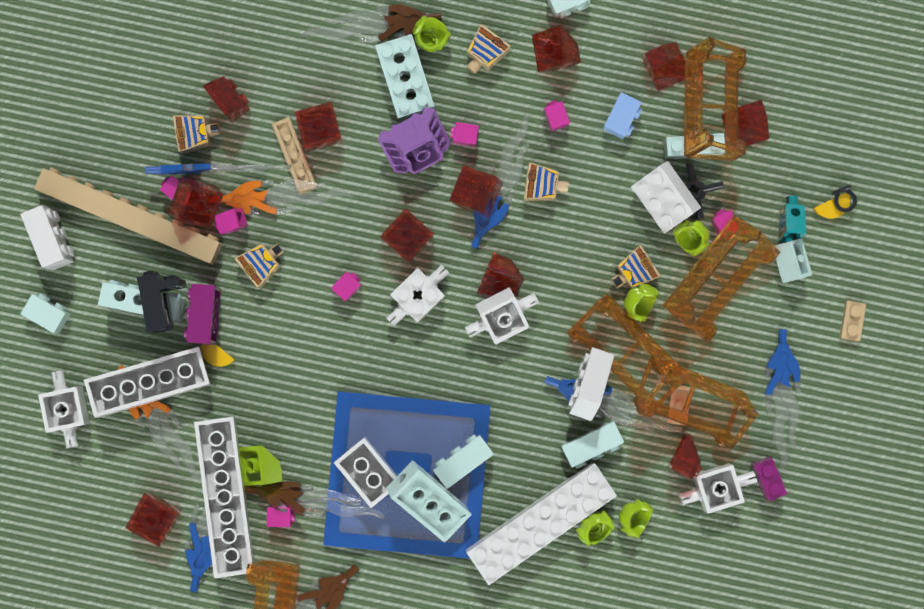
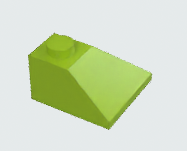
[239,445,282,486]

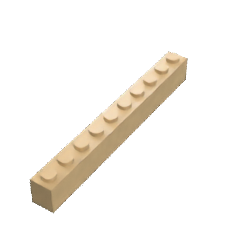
[34,167,222,265]

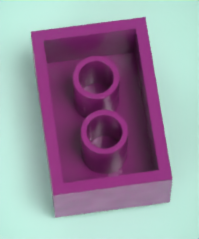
[184,284,221,345]

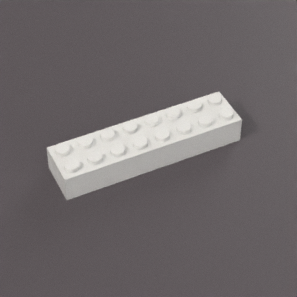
[194,416,255,578]
[466,462,617,585]

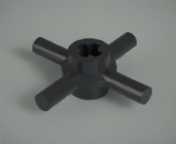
[685,162,724,220]

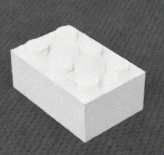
[631,161,701,234]
[20,205,74,271]
[568,347,614,421]
[334,437,397,508]

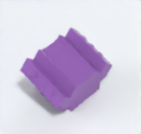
[378,108,451,175]

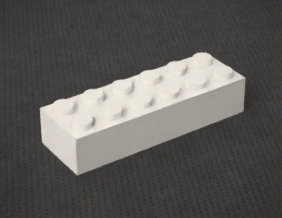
[84,347,211,418]

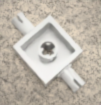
[386,265,449,327]
[465,287,539,345]
[38,370,90,449]
[679,463,757,514]

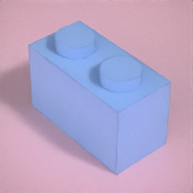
[602,92,642,139]

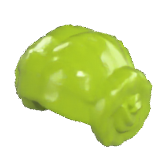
[412,16,451,52]
[672,219,710,257]
[624,284,659,322]
[619,499,654,538]
[576,511,615,547]

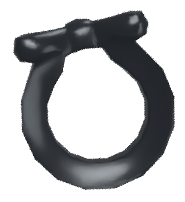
[831,185,857,213]

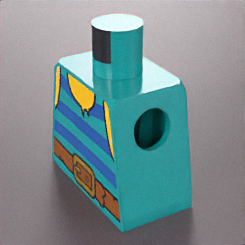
[778,195,806,242]

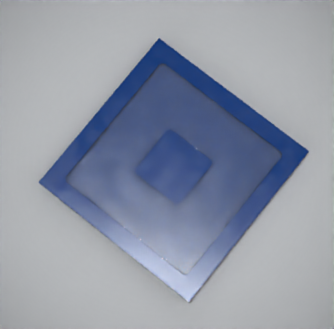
[323,391,491,559]

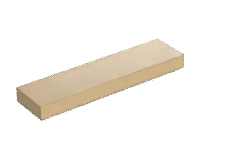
[272,117,318,195]

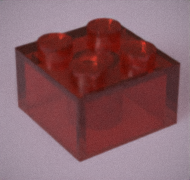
[294,102,343,152]
[449,165,503,218]
[168,176,224,228]
[380,208,435,264]
[125,492,182,547]

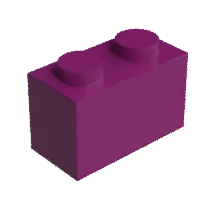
[750,456,787,501]

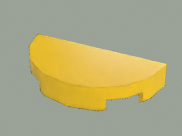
[813,193,850,219]
[201,344,235,367]

